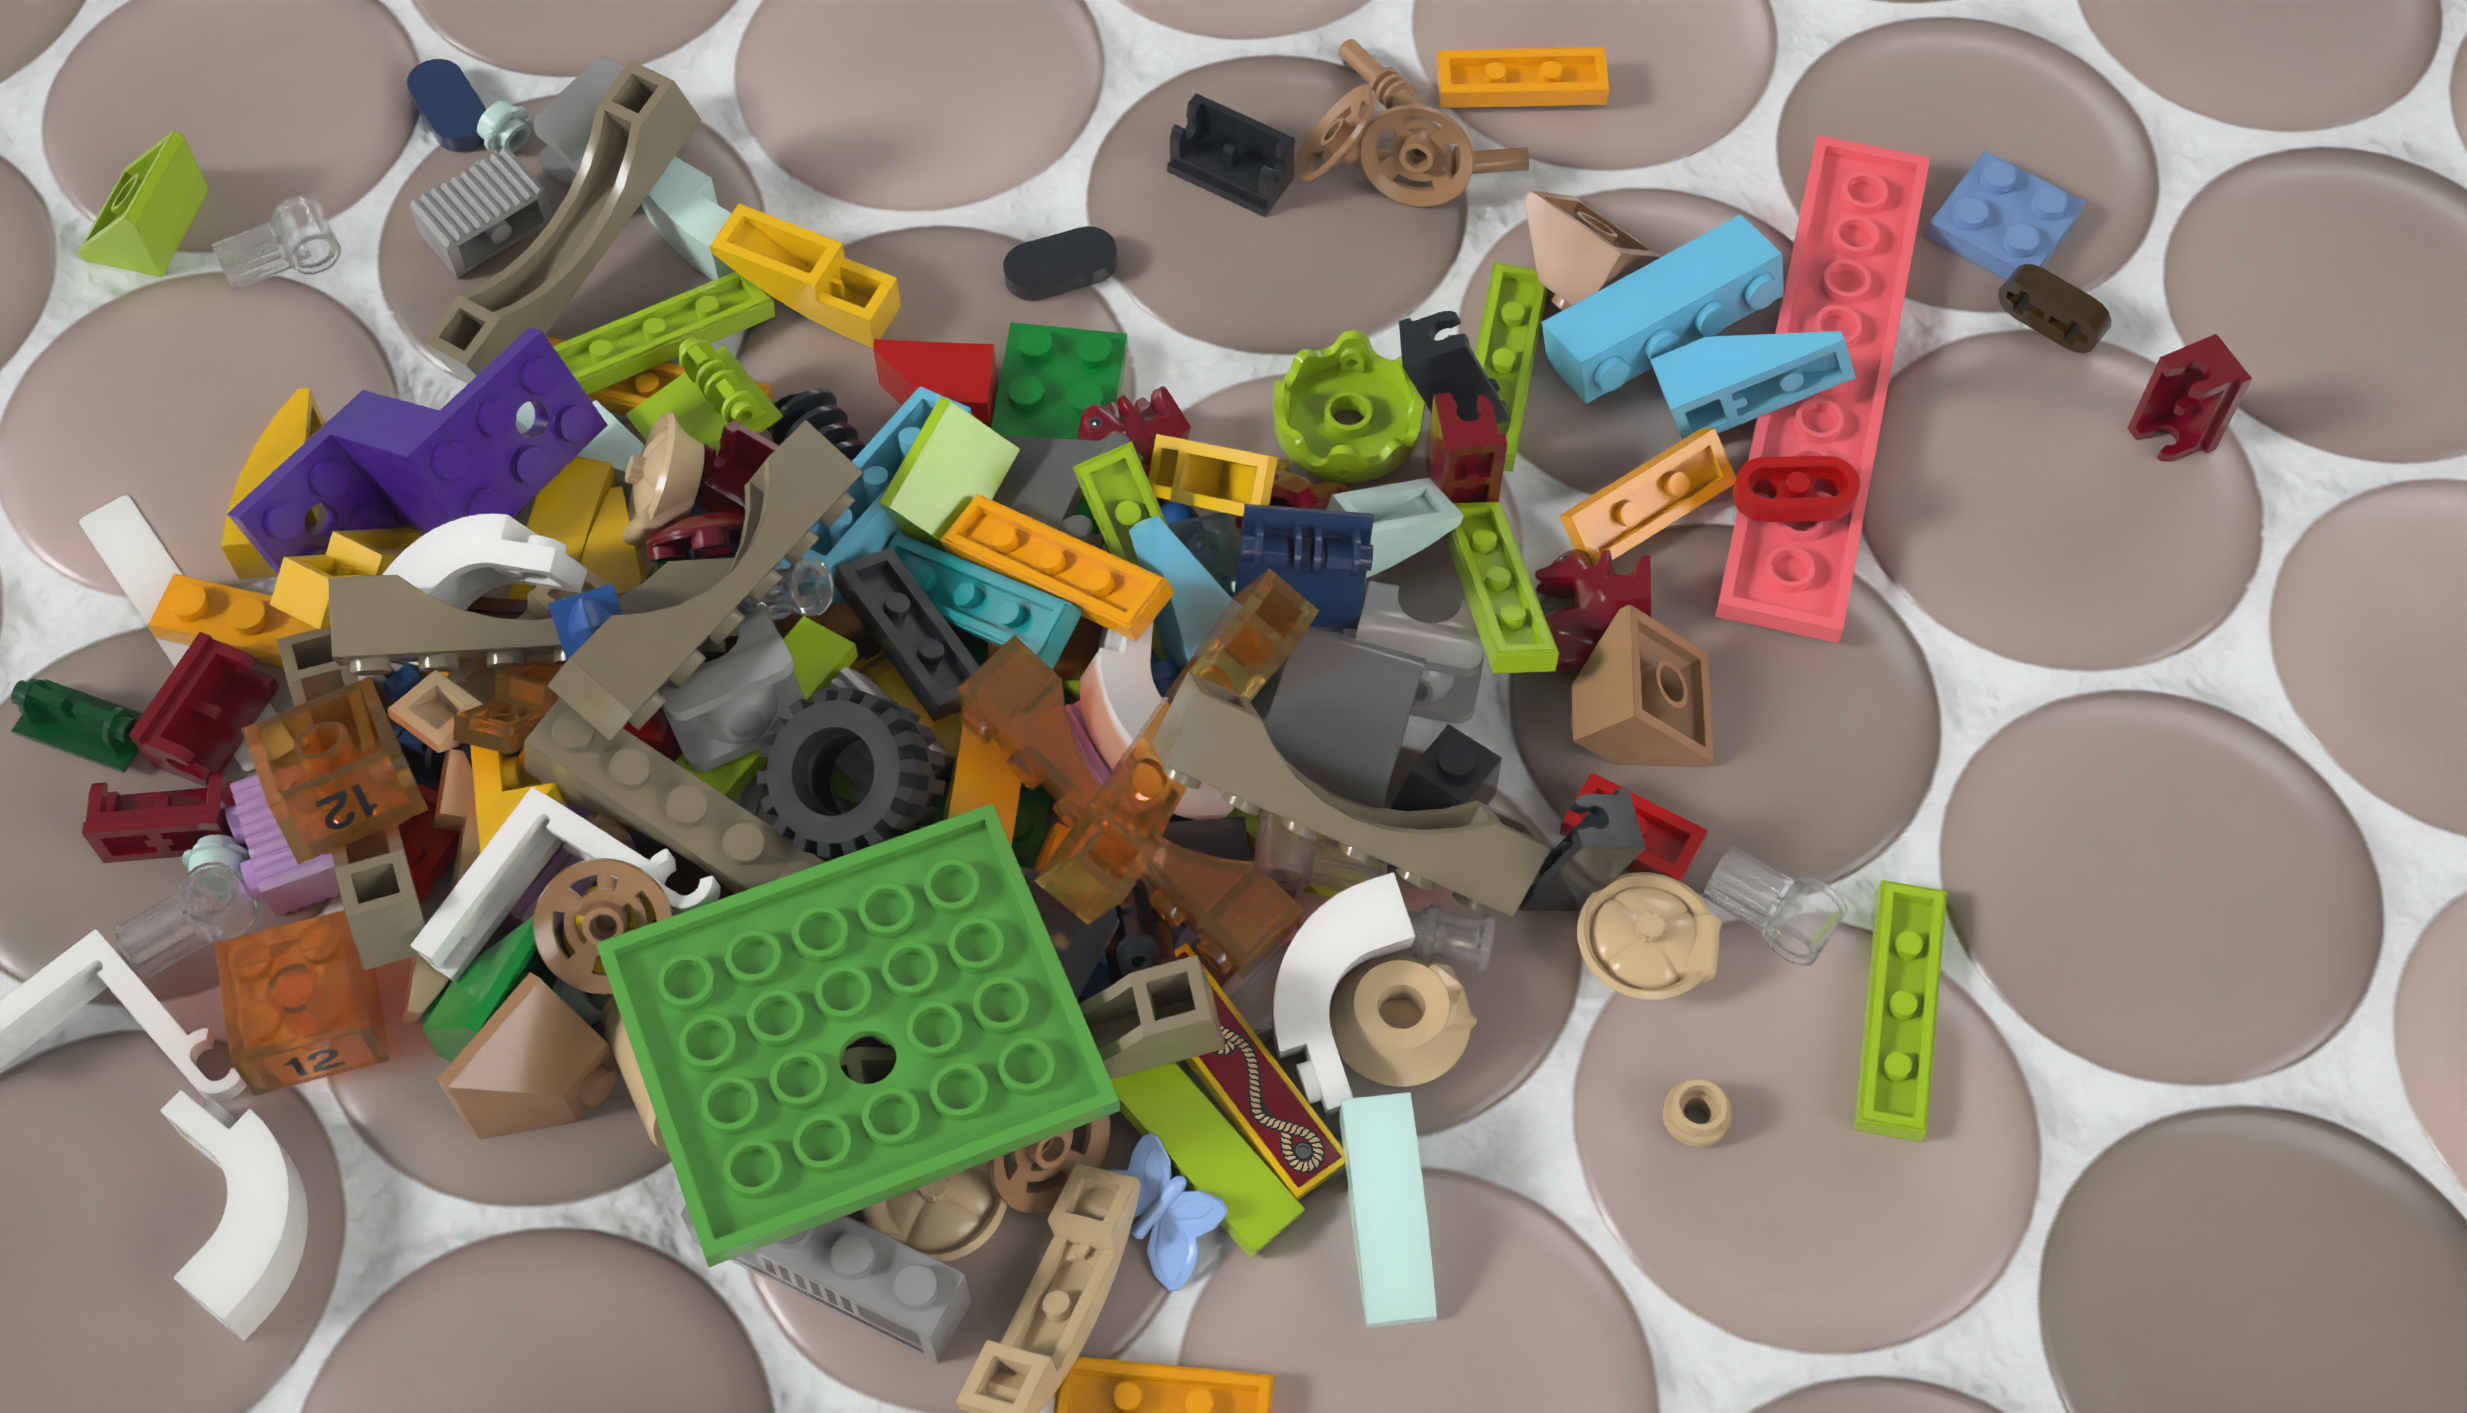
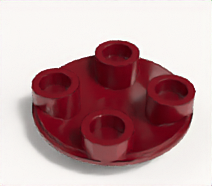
[646,512,745,563]

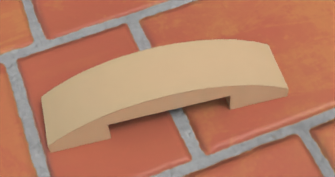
[388,562,620,753]
[402,749,480,1023]
[956,1163,1141,1413]

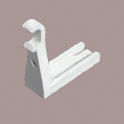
[410,787,721,983]
[0,929,250,1102]

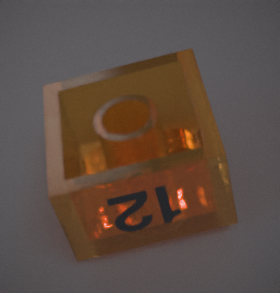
[242,676,428,865]
[214,910,390,1096]

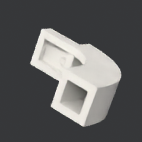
[383,514,588,668]
[1080,621,1234,820]
[1272,872,1415,1116]
[160,1090,308,1342]

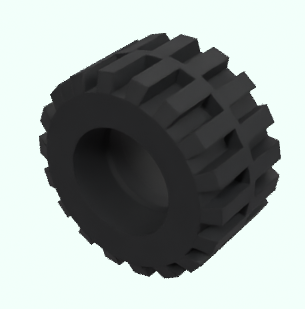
[757,687,945,859]

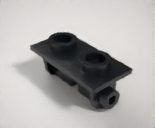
[1105,880,1177,986]

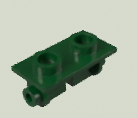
[11,678,143,773]

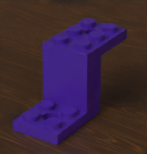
[227,328,608,575]

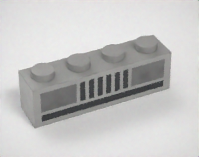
[681,1205,972,1363]

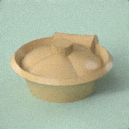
[623,411,705,546]
[1577,872,1722,1000]
[1329,955,1477,1087]
[861,1161,1007,1263]

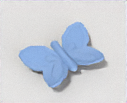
[1110,1132,1227,1291]

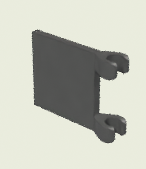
[992,434,1143,549]

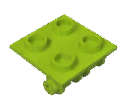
[625,337,783,456]

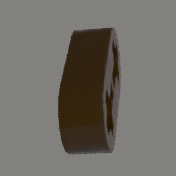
[1998,264,2112,353]

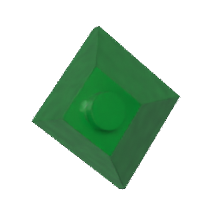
[422,915,569,1062]

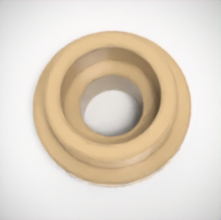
[1662,1079,1732,1147]

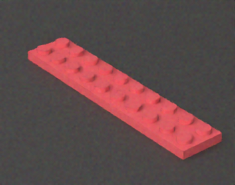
[1715,135,1930,643]

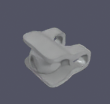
[534,57,688,190]
[1355,580,1485,723]
[657,607,806,772]

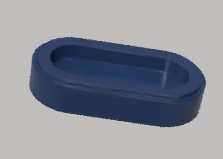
[407,59,486,152]

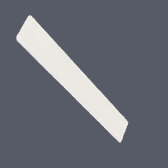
[79,495,295,771]

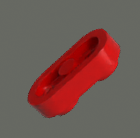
[1732,456,1860,522]

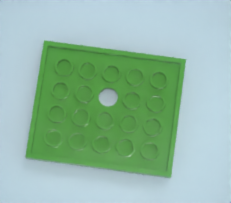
[596,803,1120,1267]

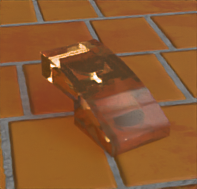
[453,661,562,754]

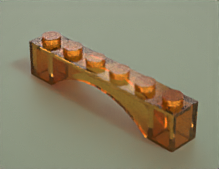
[1035,568,1319,925]
[957,635,1303,980]

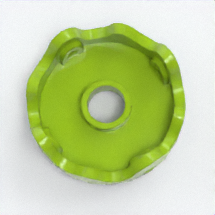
[1273,330,1425,483]

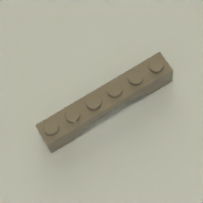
[423,60,701,383]
[548,420,863,741]
[328,558,739,676]
[277,628,426,971]
[1151,671,1551,917]
[524,697,825,894]
[840,955,1226,1084]

